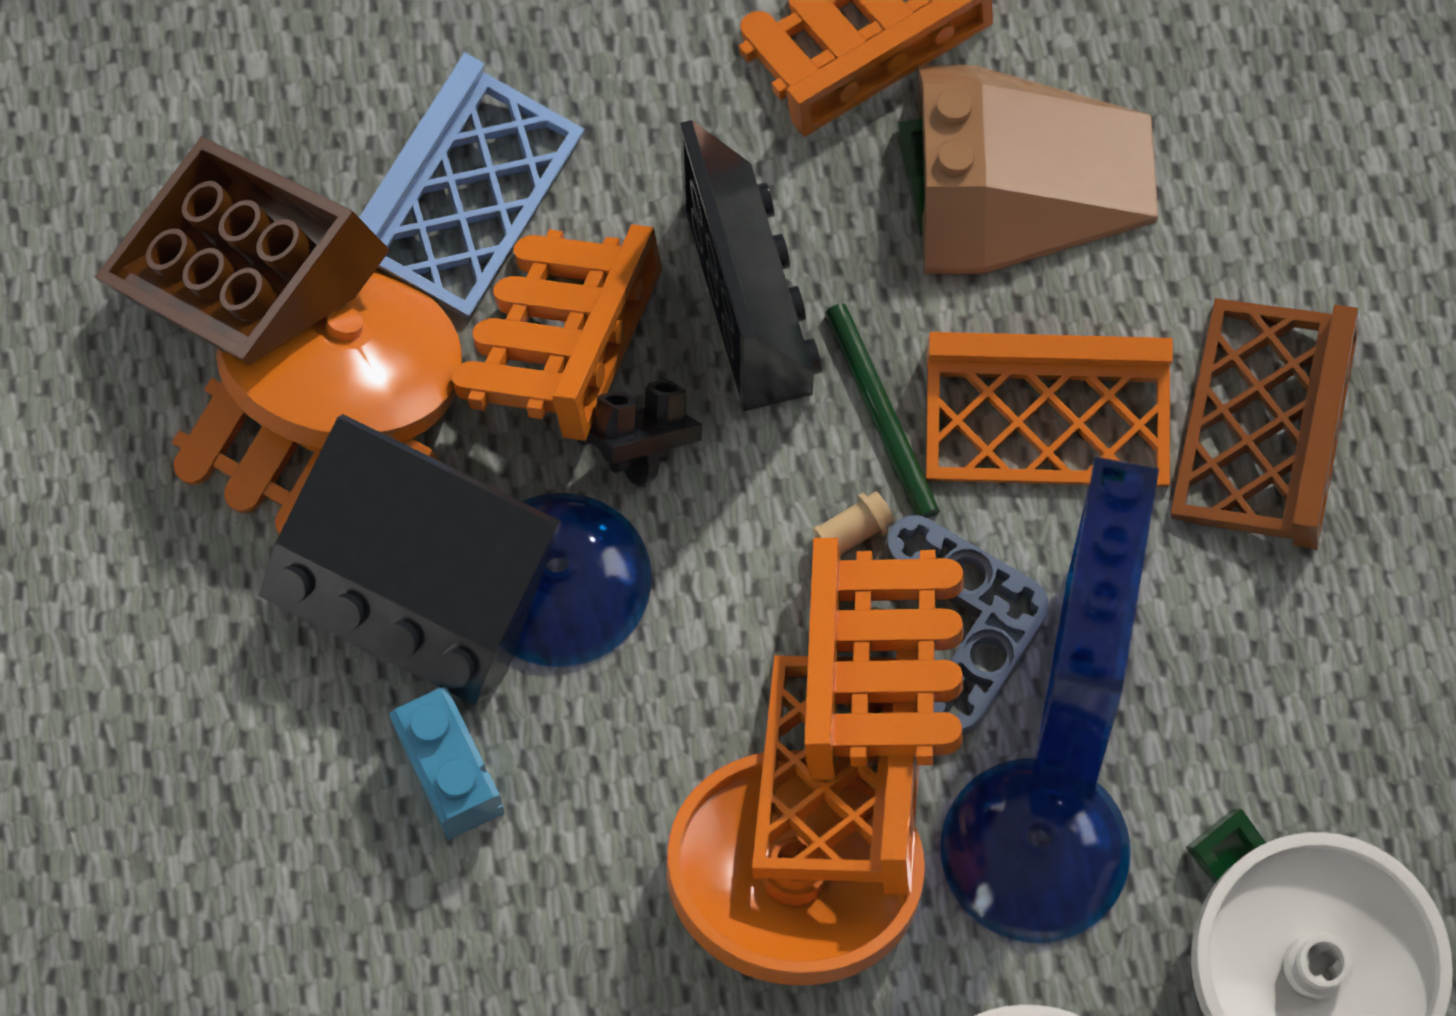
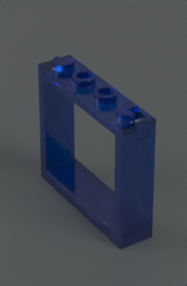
[1029,456,1159,801]

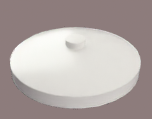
[1191,832,1453,1016]

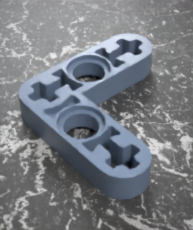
[887,515,1049,736]

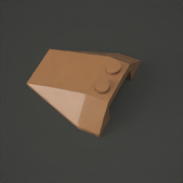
[917,65,1158,274]

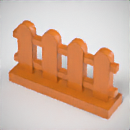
[738,0,993,137]
[451,224,662,441]
[171,355,441,534]
[804,537,964,780]

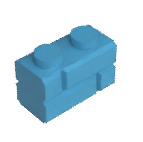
[389,687,505,840]

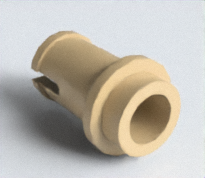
[813,491,895,555]

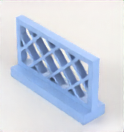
[359,52,584,320]

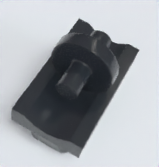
[577,379,702,485]

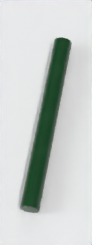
[825,303,940,518]

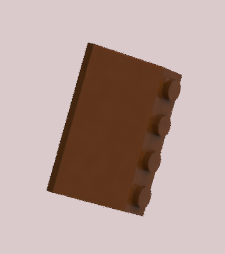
[95,136,390,365]

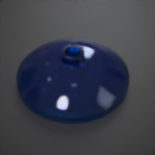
[513,493,652,667]
[940,758,1131,943]

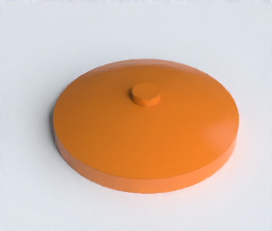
[216,269,462,449]
[666,750,925,985]

